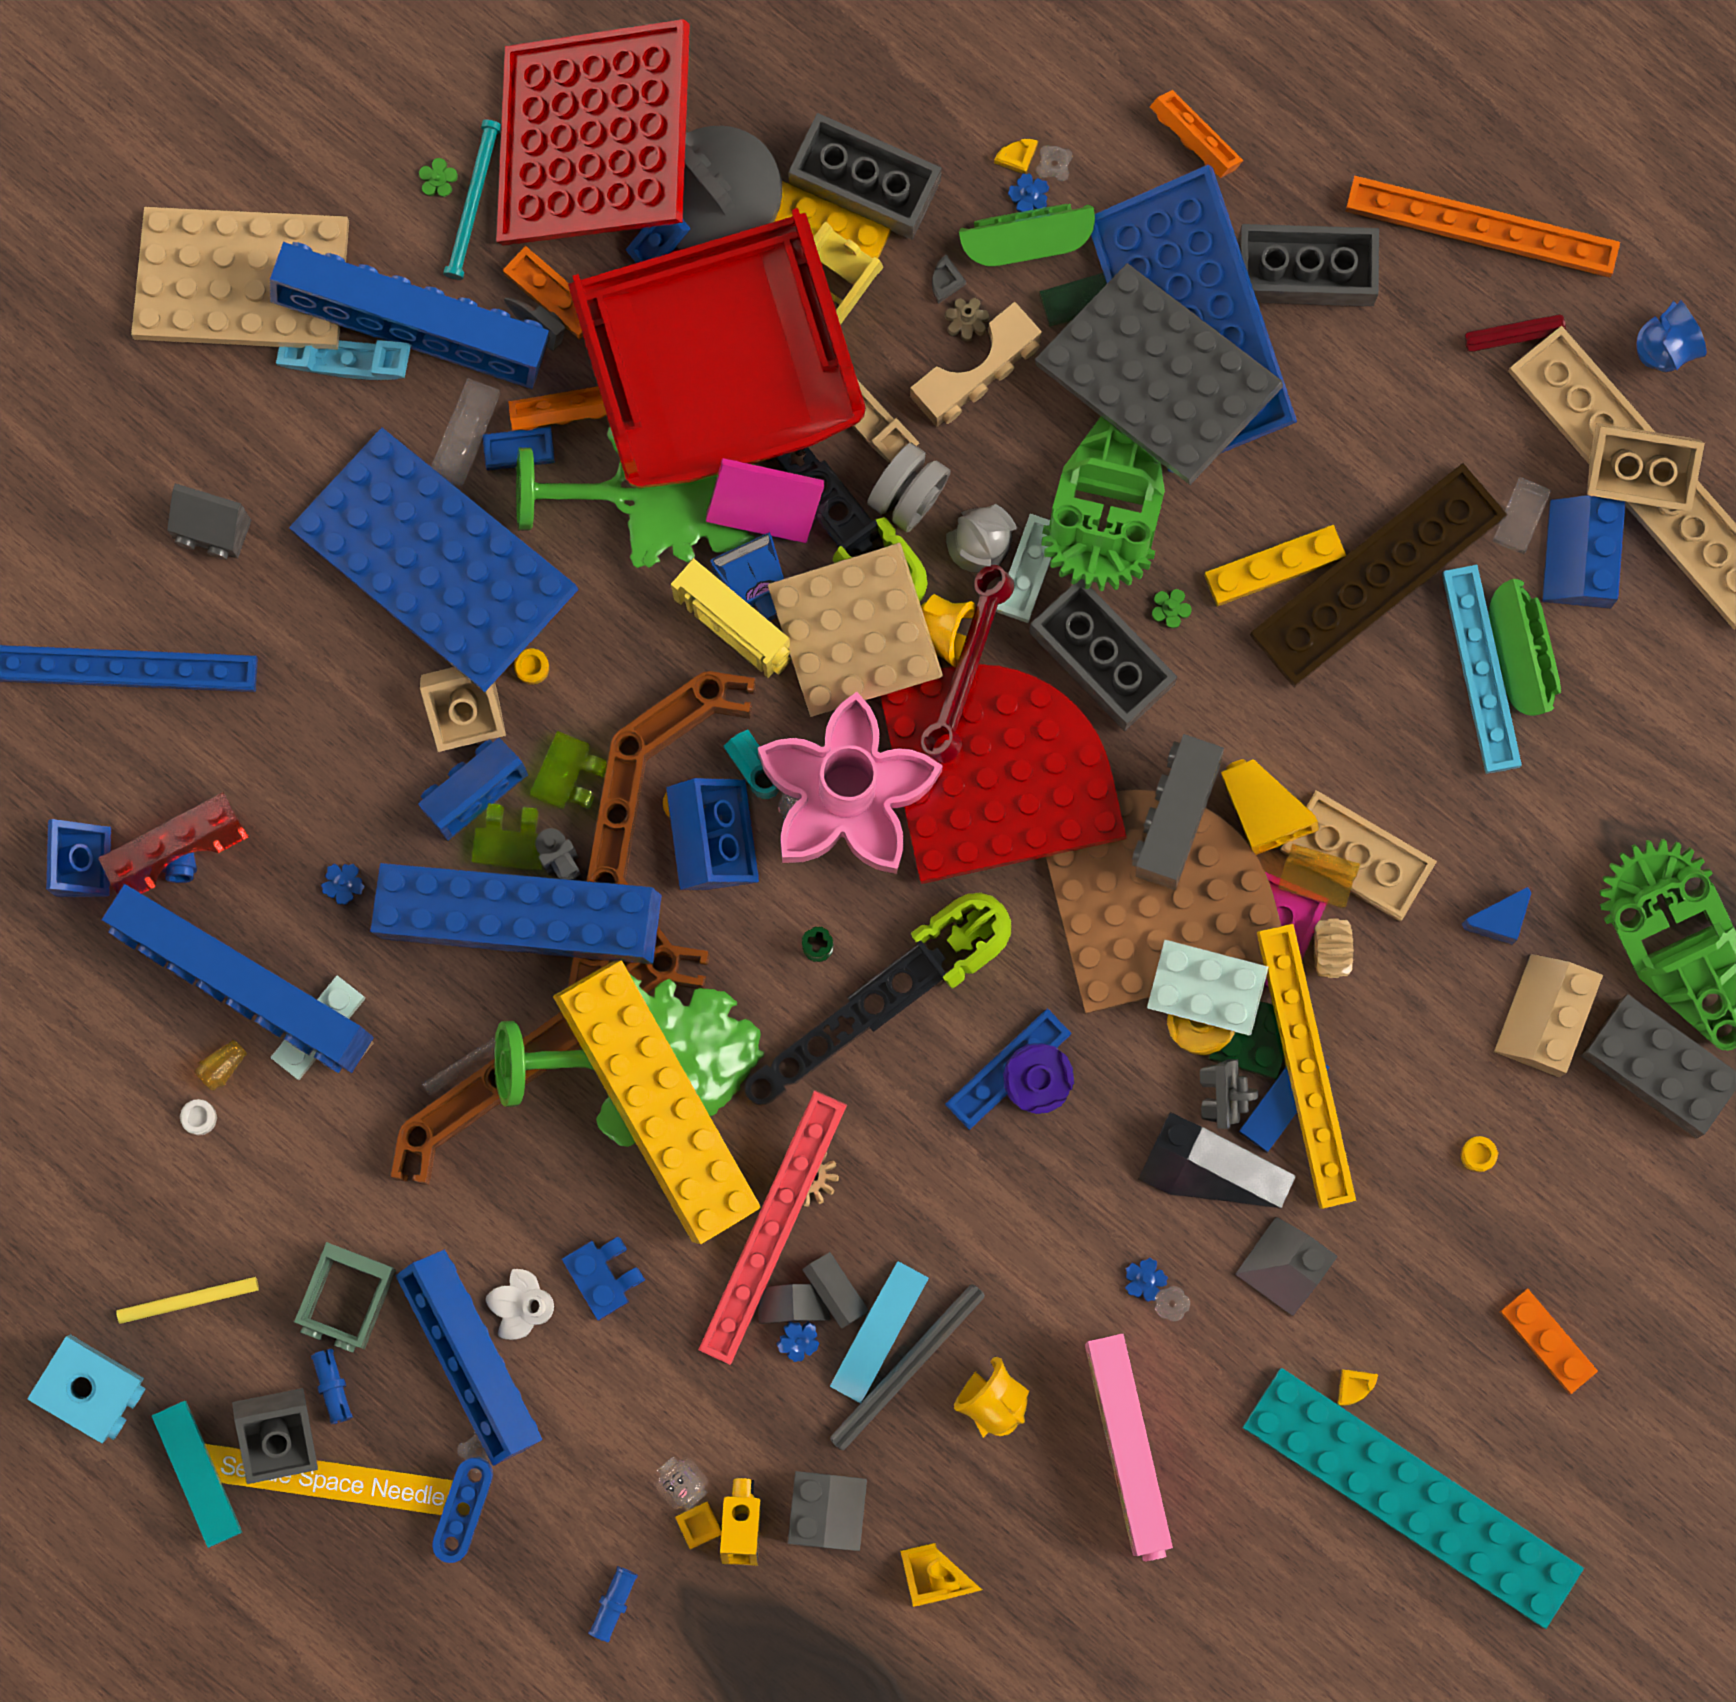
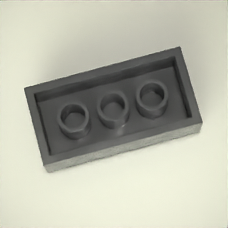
[788,113,942,240]
[1238,224,1379,306]
[1029,579,1177,732]
[1132,734,1224,891]
[1580,994,1736,1139]

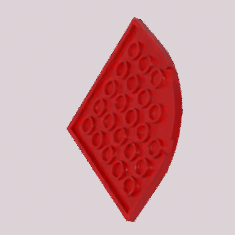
[881,664,1127,884]

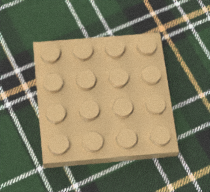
[768,543,943,717]

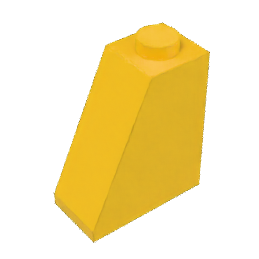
[1221,759,1319,855]

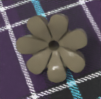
[944,298,990,342]

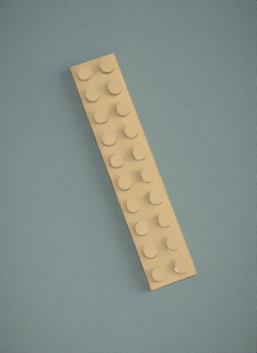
[1508,326,1736,630]

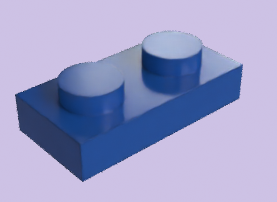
[626,220,691,263]

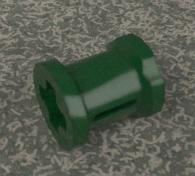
[802,926,834,962]

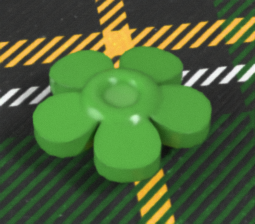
[419,158,458,197]
[1152,589,1192,629]

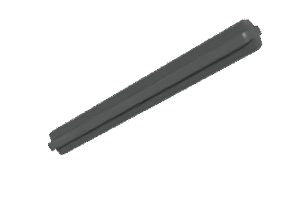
[830,1284,985,1451]

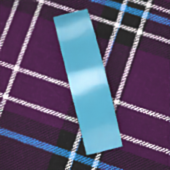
[276,340,411,380]
[830,1261,929,1404]

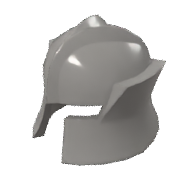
[946,504,1017,572]

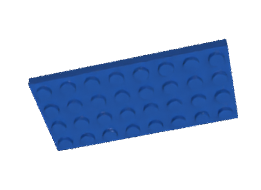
[1091,165,1297,473]
[289,428,579,692]

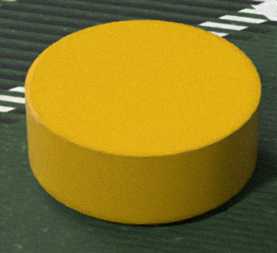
[514,648,549,685]
[1461,1136,1498,1173]

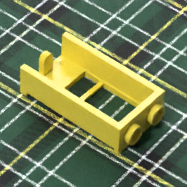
[814,222,883,325]
[671,558,791,678]

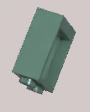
[294,1242,396,1353]

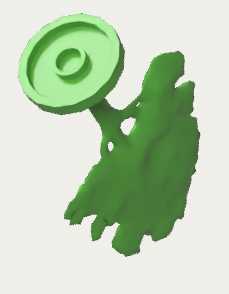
[516,427,755,568]
[495,974,764,1147]

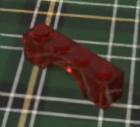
[98,792,249,894]

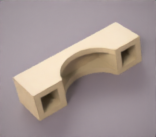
[910,302,1042,427]

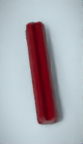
[1465,314,1566,352]

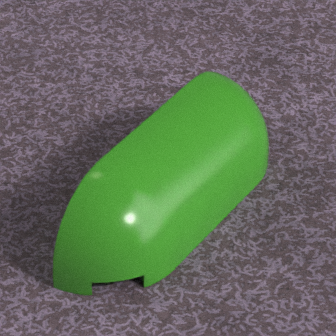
[959,204,1095,266]
[1489,579,1561,716]

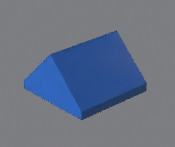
[46,819,111,897]

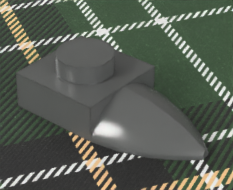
[504,297,566,351]

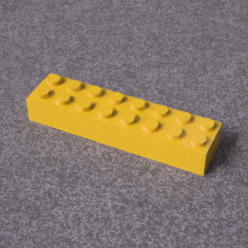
[553,960,761,1244]

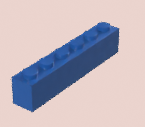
[395,1249,543,1466]

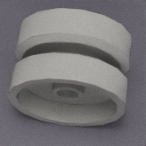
[867,442,951,533]

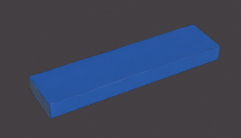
[945,1008,1072,1130]

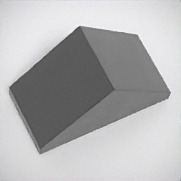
[758,1284,830,1324]

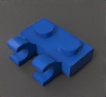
[562,1237,645,1321]

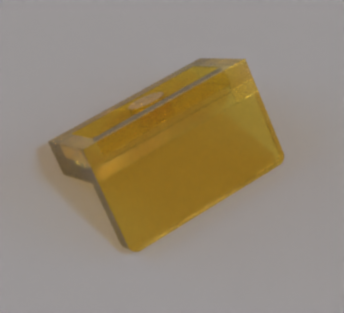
[1278,843,1360,908]

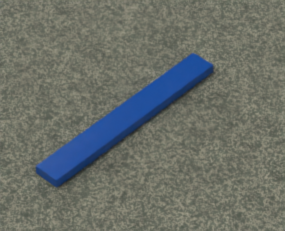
[0,645,258,692]

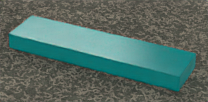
[152,1401,243,1548]

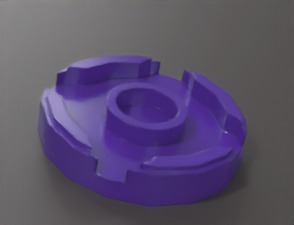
[1003,1043,1074,1114]

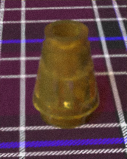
[194,1040,247,1091]

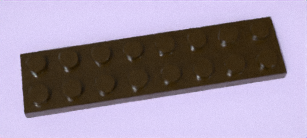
[1250,463,1508,688]

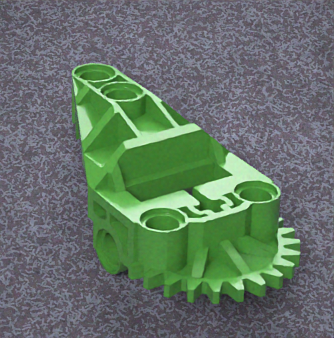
[1041,416,1165,591]
[1599,839,1736,1051]

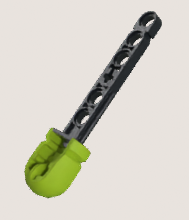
[775,447,928,602]
[745,892,1011,1105]

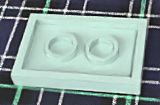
[1147,940,1269,1035]

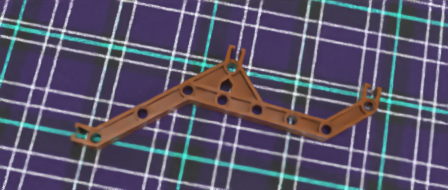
[391,671,756,1185]

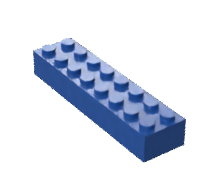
[270,242,549,389]
[370,863,662,964]
[102,884,374,1074]

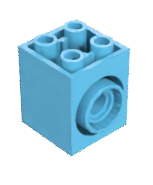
[28,1334,146,1444]

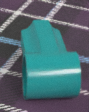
[723,729,779,799]

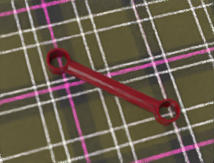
[921,565,1014,763]

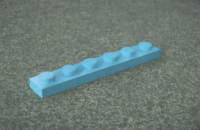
[1442,565,1522,774]

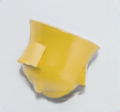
[921,594,976,667]
[954,1357,1029,1438]

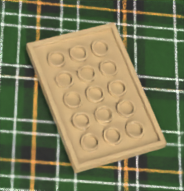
[131,207,349,350]

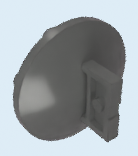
[675,126,782,250]

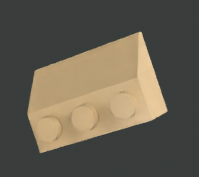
[1587,423,1705,512]
[1494,954,1603,1078]

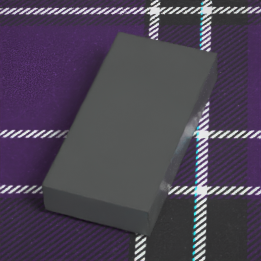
[802,1252,869,1329]

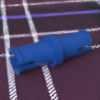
[311,1349,353,1424]
[588,1566,638,1642]

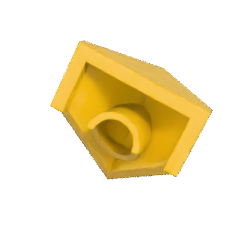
[901,1543,982,1607]

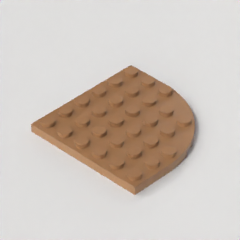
[1046,790,1281,1014]

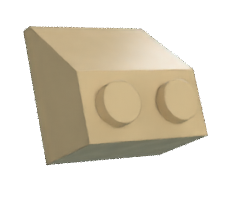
[420,667,506,752]

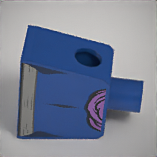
[710,532,784,621]

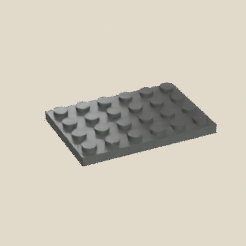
[1035,263,1283,485]

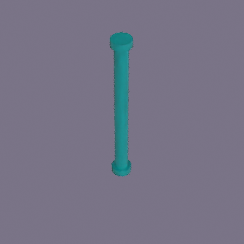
[443,120,501,280]

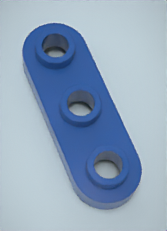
[432,1457,493,1563]

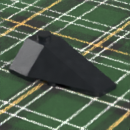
[1138,1112,1296,1209]

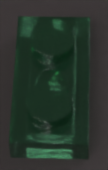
[1039,273,1107,327]

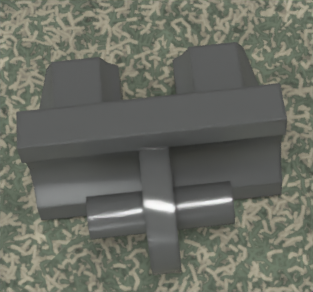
[535,828,582,880]
[1200,1059,1258,1129]

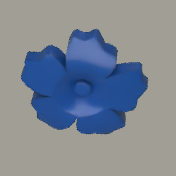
[1008,173,1049,212]
[321,863,365,905]
[1125,1258,1168,1302]
[776,1321,820,1362]

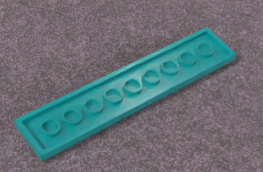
[1242,1368,1584,1629]

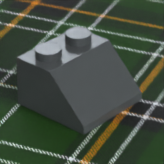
[167,483,251,560]
[232,1388,318,1484]
[788,1471,867,1551]

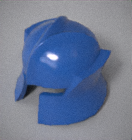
[1637,300,1707,373]

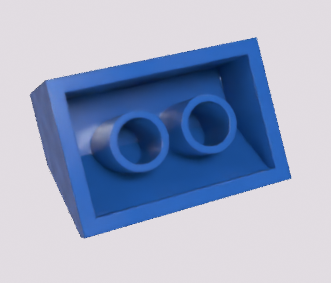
[1542,495,1625,609]
[418,737,528,841]
[666,778,759,890]

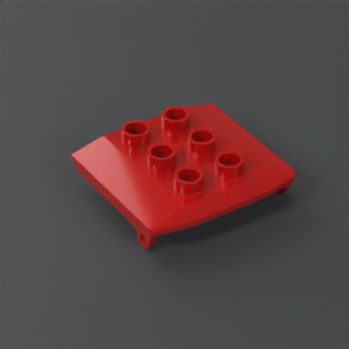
[568,208,866,488]

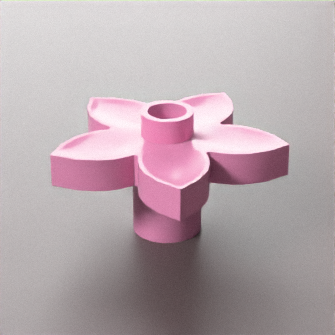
[758,692,943,874]

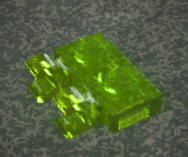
[530,731,607,809]
[472,803,543,870]

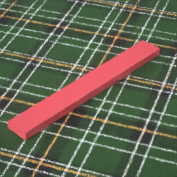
[698,1090,847,1365]

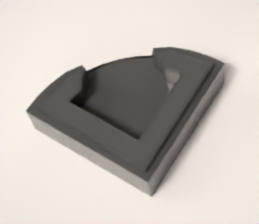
[932,255,966,304]

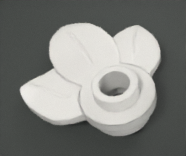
[486,1269,554,1340]

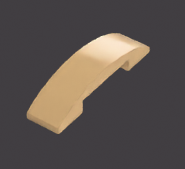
[852,379,919,463]

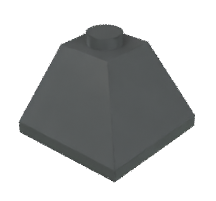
[1235,1217,1338,1316]

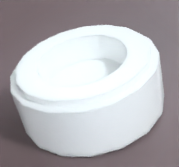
[180,1099,217,1135]

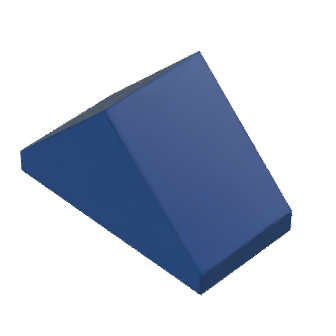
[1462,887,1531,945]

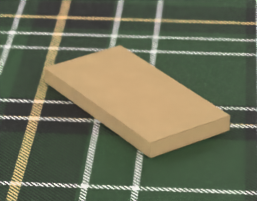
[1280,790,1437,922]

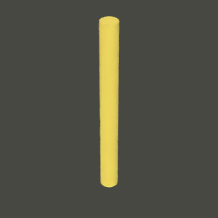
[116,1277,259,1324]

